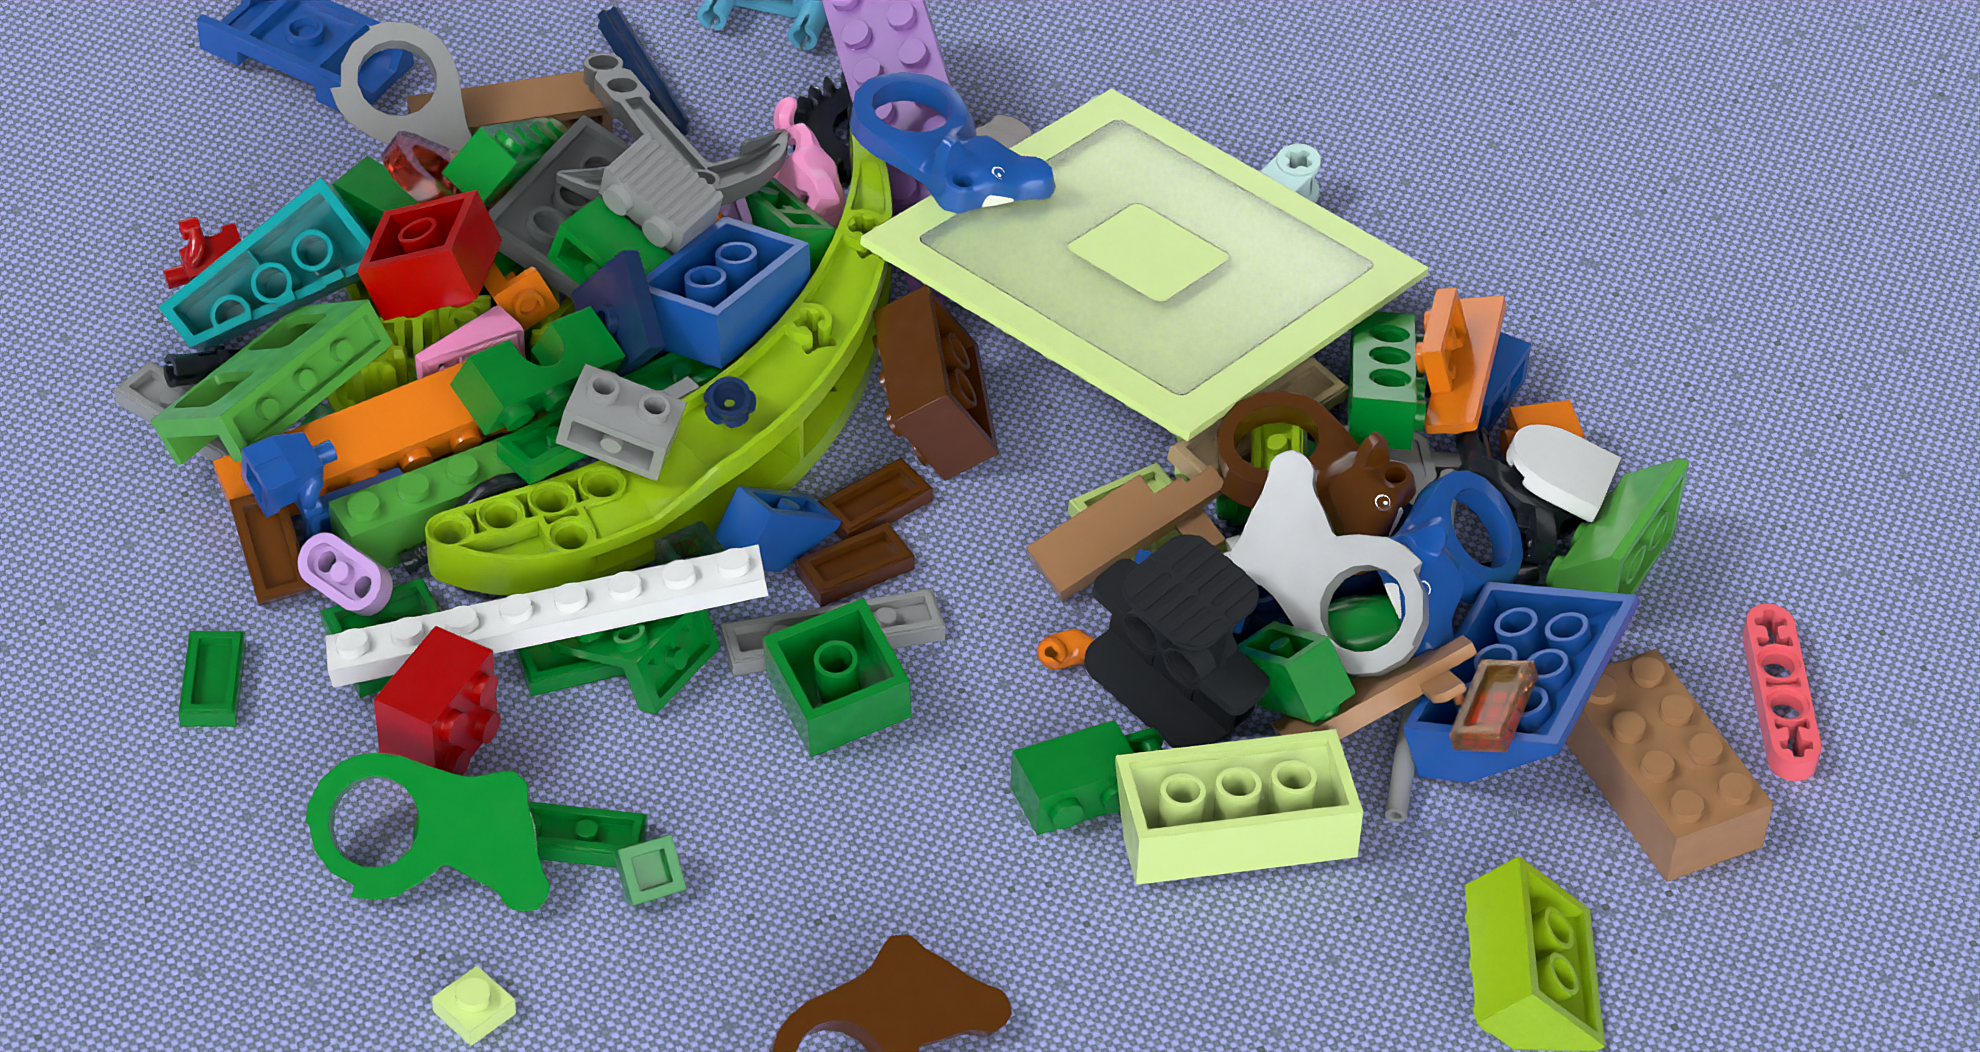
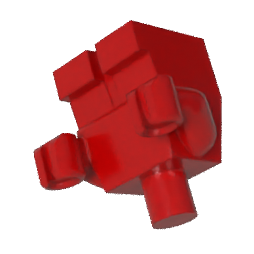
[163,217,241,290]

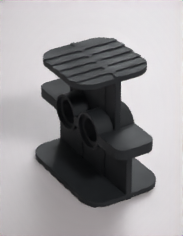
[1084,534,1269,748]

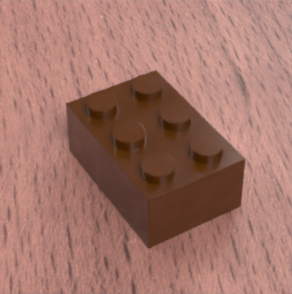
[872,285,999,481]

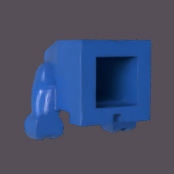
[241,432,337,520]

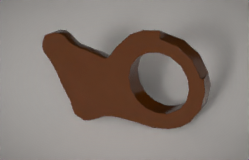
[769,934,1012,1052]

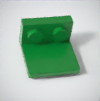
[556,609,721,714]

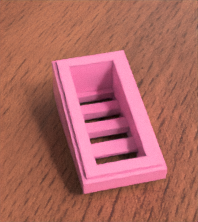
[415,305,526,380]

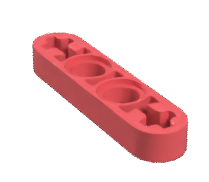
[1742,603,1821,781]

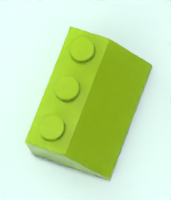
[1465,856,1605,1051]

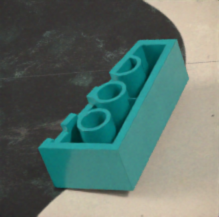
[158,177,373,352]

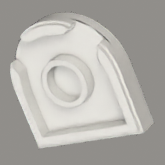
[1506,424,1621,522]

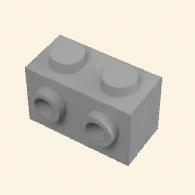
[555,364,687,481]

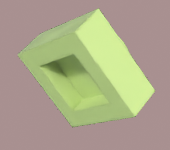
[432,966,516,1046]

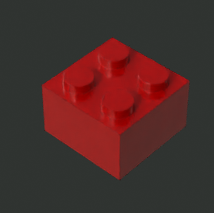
[357,190,502,321]
[374,626,501,776]

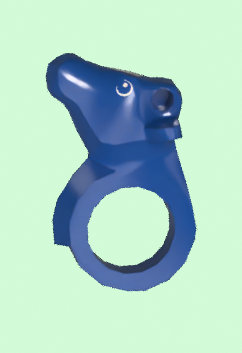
[849,72,1056,214]
[1377,471,1523,658]

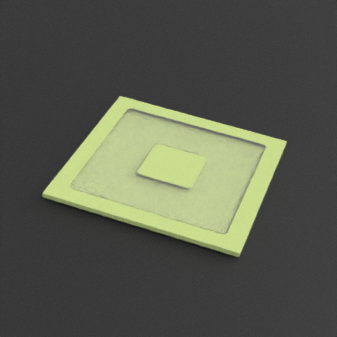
[860,88,1429,442]

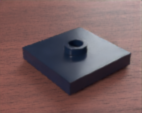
[571,250,665,377]

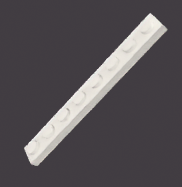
[325,545,769,688]

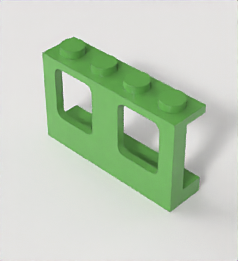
[150,300,393,465]

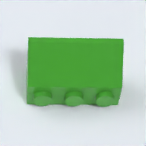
[1546,458,1690,595]

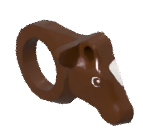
[1217,391,1416,575]

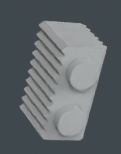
[599,134,724,254]

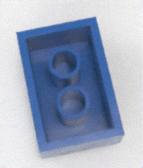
[646,216,811,369]

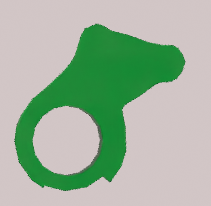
[305,752,550,912]

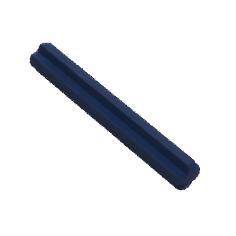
[598,7,690,137]

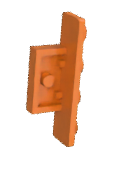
[1415,287,1507,434]

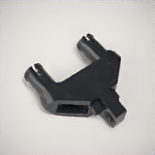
[1455,427,1586,565]

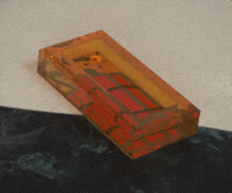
[1449,659,1538,752]

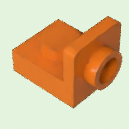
[484,261,559,331]

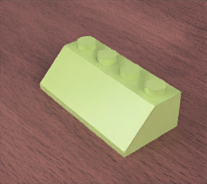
[1115,729,1363,885]

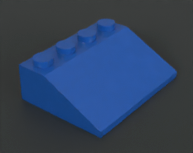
[1403,582,1640,783]

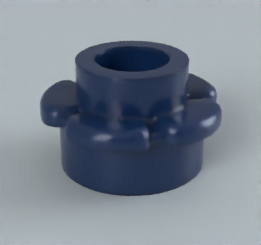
[704,376,756,428]

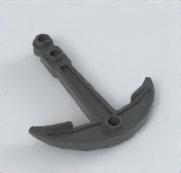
[556,53,788,206]

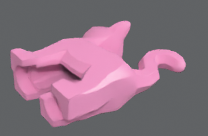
[773,96,846,232]

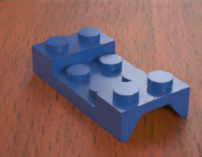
[197,0,414,112]

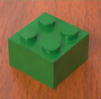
[762,598,912,758]

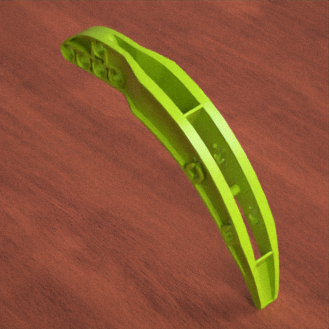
[425,129,892,596]

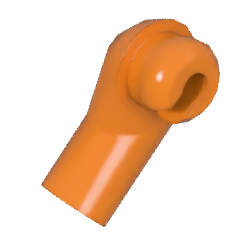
[1036,629,1095,670]

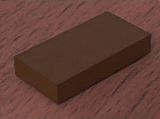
[818,458,933,540]
[229,494,311,606]
[795,522,915,607]

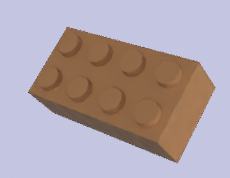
[1565,649,1773,882]

